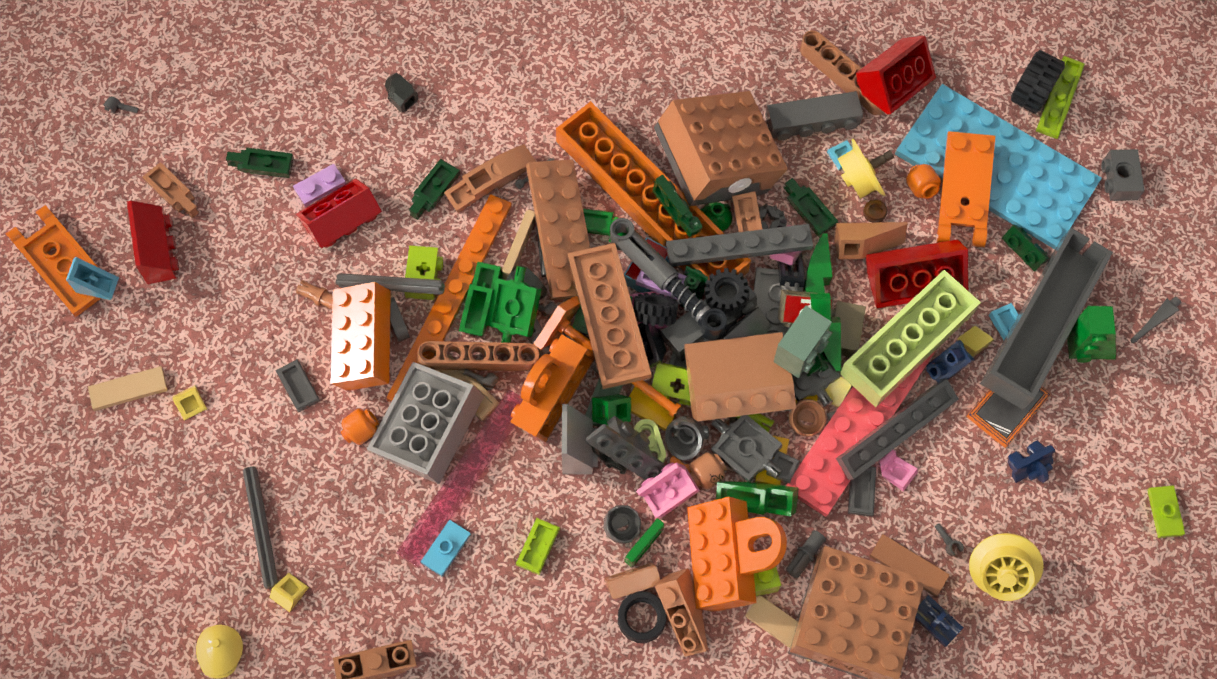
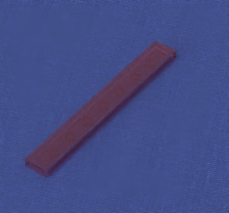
[396,389,523,568]

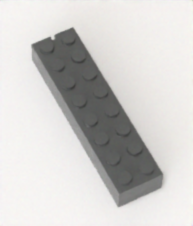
[980,228,1113,410]

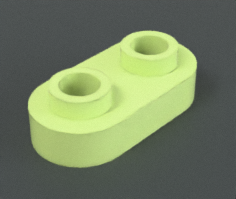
[634,419,666,463]

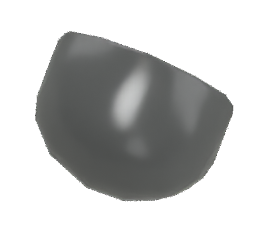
[603,505,641,544]

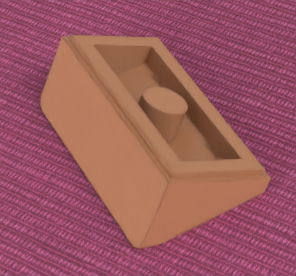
[604,563,660,599]

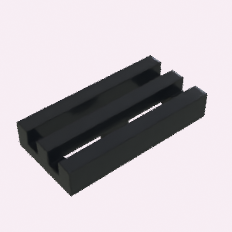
[777,252,805,288]

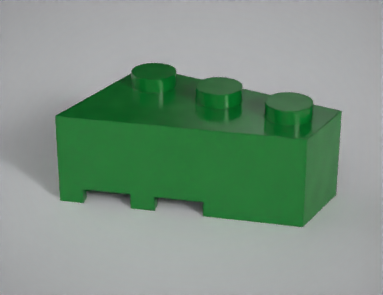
[1067,306,1116,363]

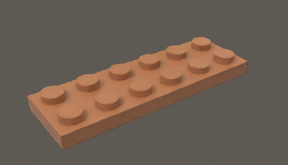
[526,159,590,300]
[568,243,652,389]

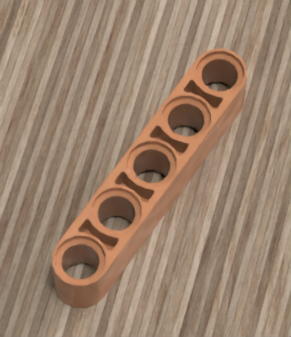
[800,30,885,115]
[417,341,539,371]

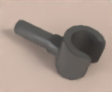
[103,96,139,114]
[538,302,557,319]
[463,369,499,390]
[935,523,964,556]

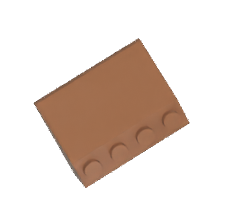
[684,332,796,421]

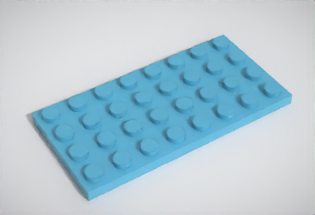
[895,84,1102,249]

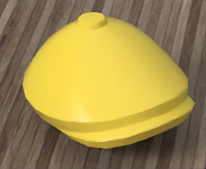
[196,625,243,678]

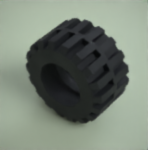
[1011,50,1065,114]

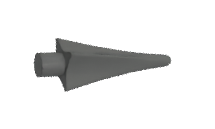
[1130,297,1182,343]

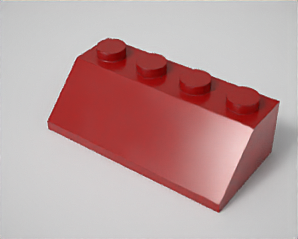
[856,35,936,114]
[866,239,969,309]

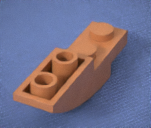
[444,144,536,213]

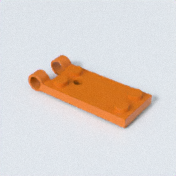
[937,131,995,248]
[5,205,101,317]

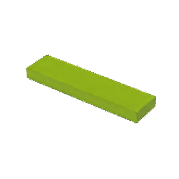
[1036,56,1085,139]

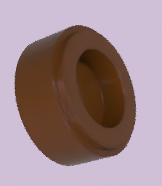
[863,200,887,223]

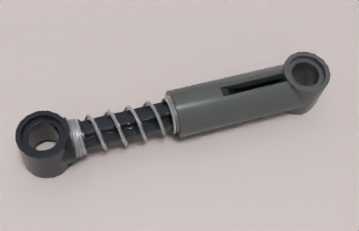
[610,218,727,341]

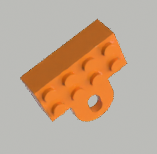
[510,334,595,443]
[687,497,787,612]

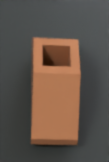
[333,640,417,679]

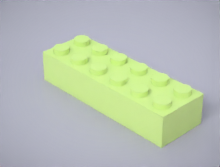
[840,270,981,407]

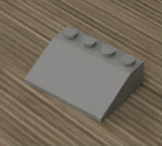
[367,362,484,484]

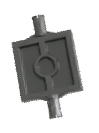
[783,332,841,407]
[711,415,783,483]

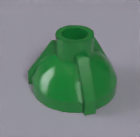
[700,202,732,232]

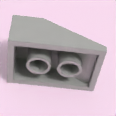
[562,404,598,474]

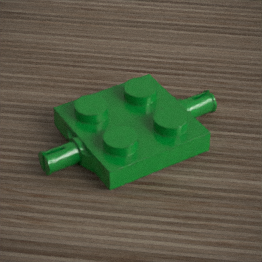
[486,266,542,343]

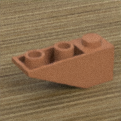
[834,222,908,259]
[655,568,708,657]

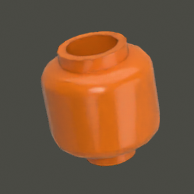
[906,164,941,199]
[341,408,379,445]

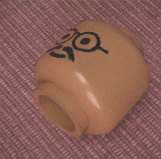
[689,452,727,490]

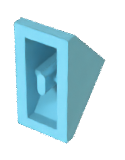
[66,257,119,300]

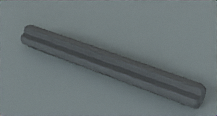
[336,273,445,295]
[243,466,278,589]

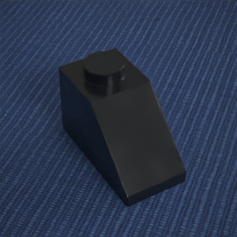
[638,322,667,368]

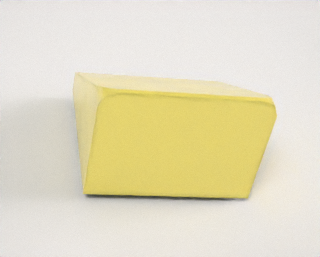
[956,326,994,357]
[825,377,852,408]
[172,385,207,420]
[270,573,309,612]

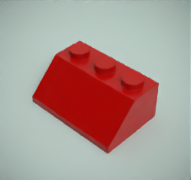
[296,178,382,249]
[126,200,179,284]

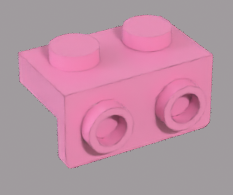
[637,463,700,519]

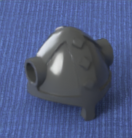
[665,416,709,461]

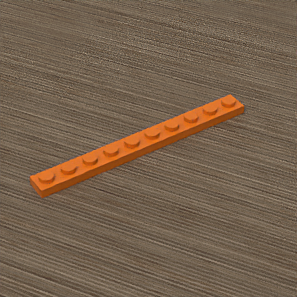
[386,194,512,402]

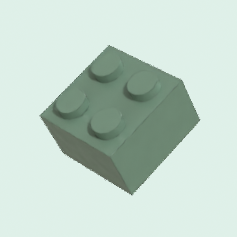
[773,306,832,378]

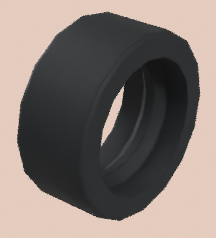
[618,591,667,643]

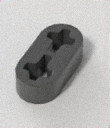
[390,297,410,342]

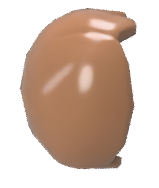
[789,399,826,436]

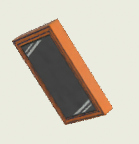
[966,387,1051,448]

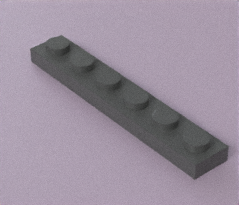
[666,224,813,267]
[836,379,959,480]

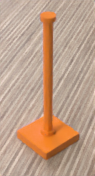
[534,296,681,418]

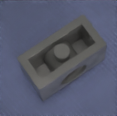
[1101,149,1145,201]

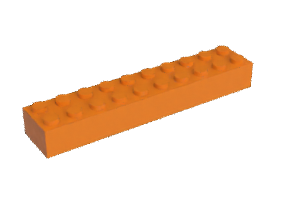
[556,101,751,292]

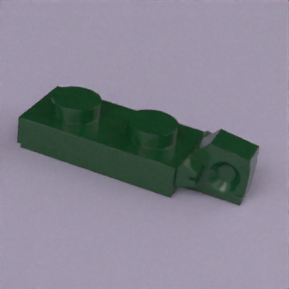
[226,147,294,178]
[409,159,460,220]
[652,175,703,238]
[783,178,838,238]

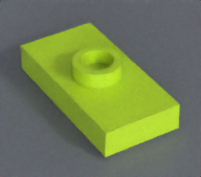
[1147,486,1185,538]
[516,518,560,576]

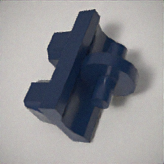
[926,340,974,382]
[1008,440,1055,483]
[915,595,964,647]

